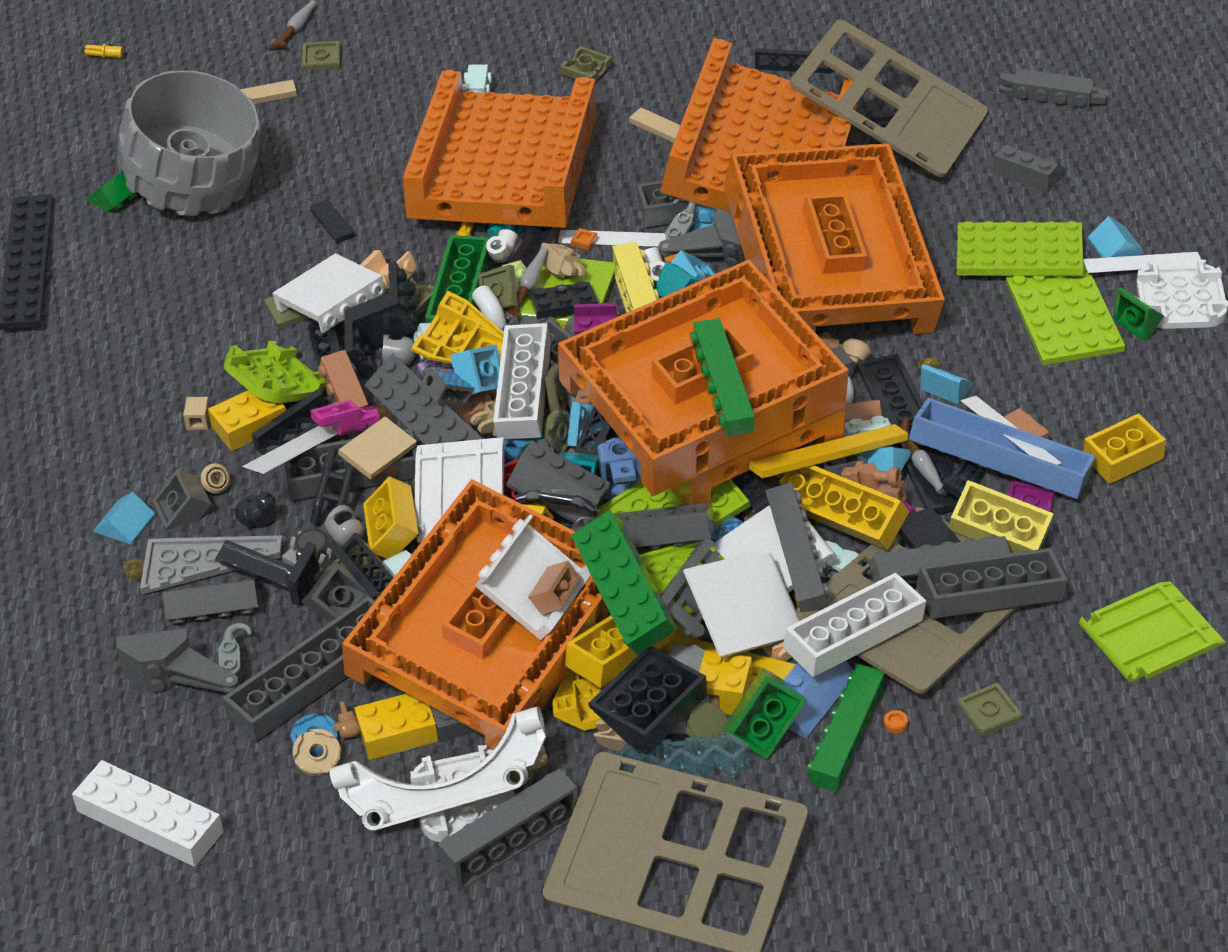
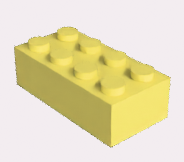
[949,480,1054,553]

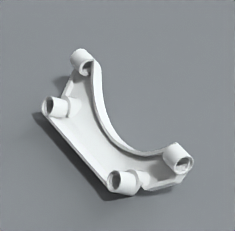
[330,706,547,830]

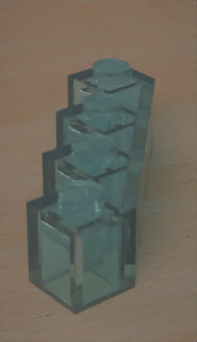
[616,733,749,778]

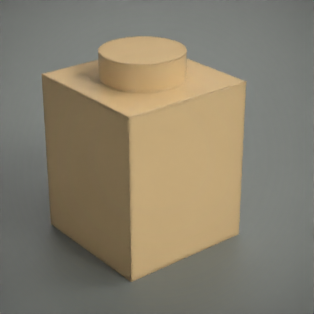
[183,397,210,430]

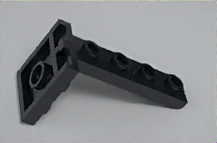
[215,540,320,606]

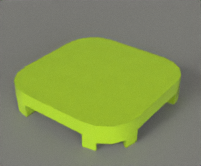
[224,341,326,403]

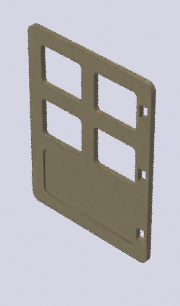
[789,20,988,177]
[796,507,1019,693]
[543,752,808,952]

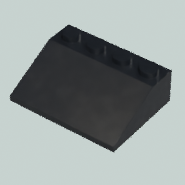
[588,646,708,755]

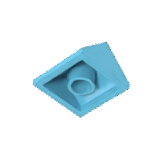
[1088,216,1144,258]
[920,364,975,404]
[858,447,911,483]
[94,491,155,545]

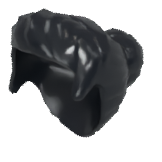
[235,492,276,530]

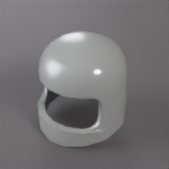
[382,335,415,366]
[324,505,364,546]

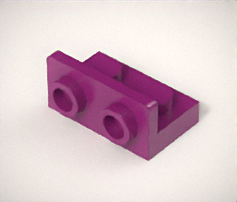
[574,303,617,335]

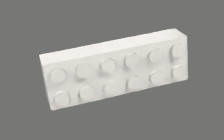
[493,323,551,439]
[783,573,926,677]
[72,760,224,867]

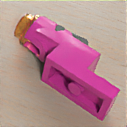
[311,400,387,438]

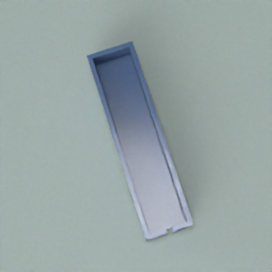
[909,398,1096,499]

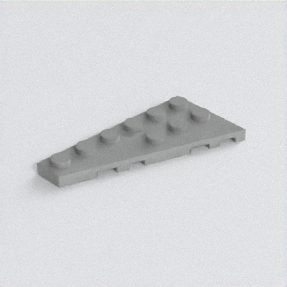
[140,535,283,595]

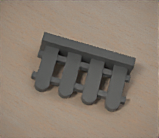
[660,537,721,638]

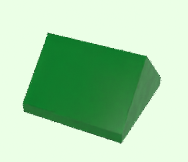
[1114,287,1164,342]

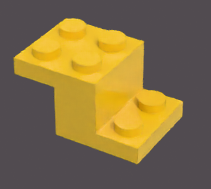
[699,651,757,715]

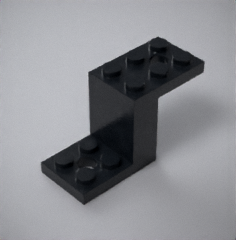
[344,262,418,380]

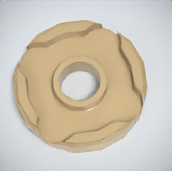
[293,729,341,776]

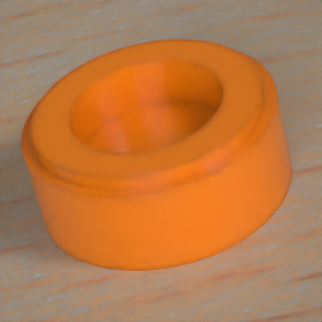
[884,710,908,733]

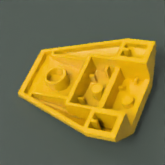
[411,291,504,364]
[553,670,611,731]

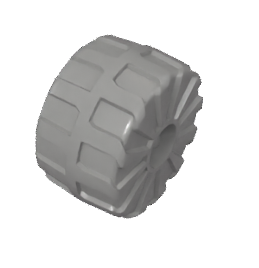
[117,71,261,216]

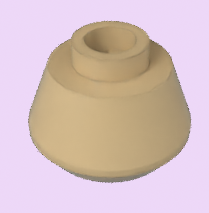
[843,339,871,366]
[201,463,230,493]

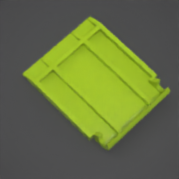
[517,259,614,327]
[1079,581,1226,682]

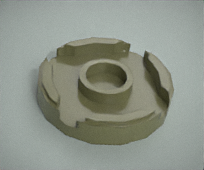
[544,409,570,453]
[686,702,728,750]

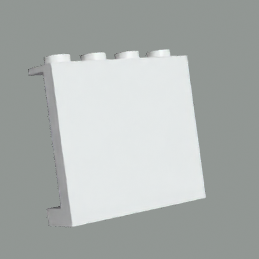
[272,253,386,333]
[475,514,591,640]

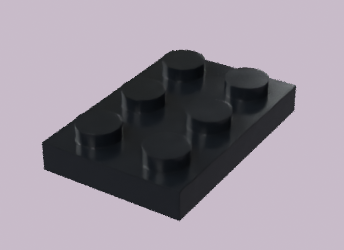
[528,281,598,319]

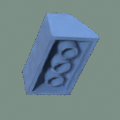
[784,661,854,739]

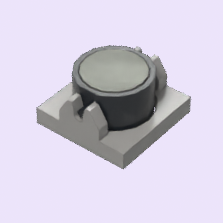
[282,529,337,581]

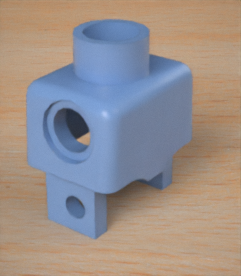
[597,438,641,500]

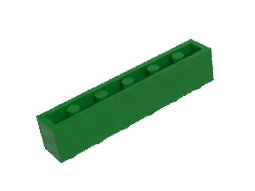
[690,318,754,437]
[807,664,885,792]

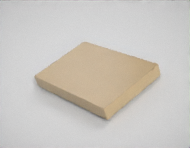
[338,417,417,480]

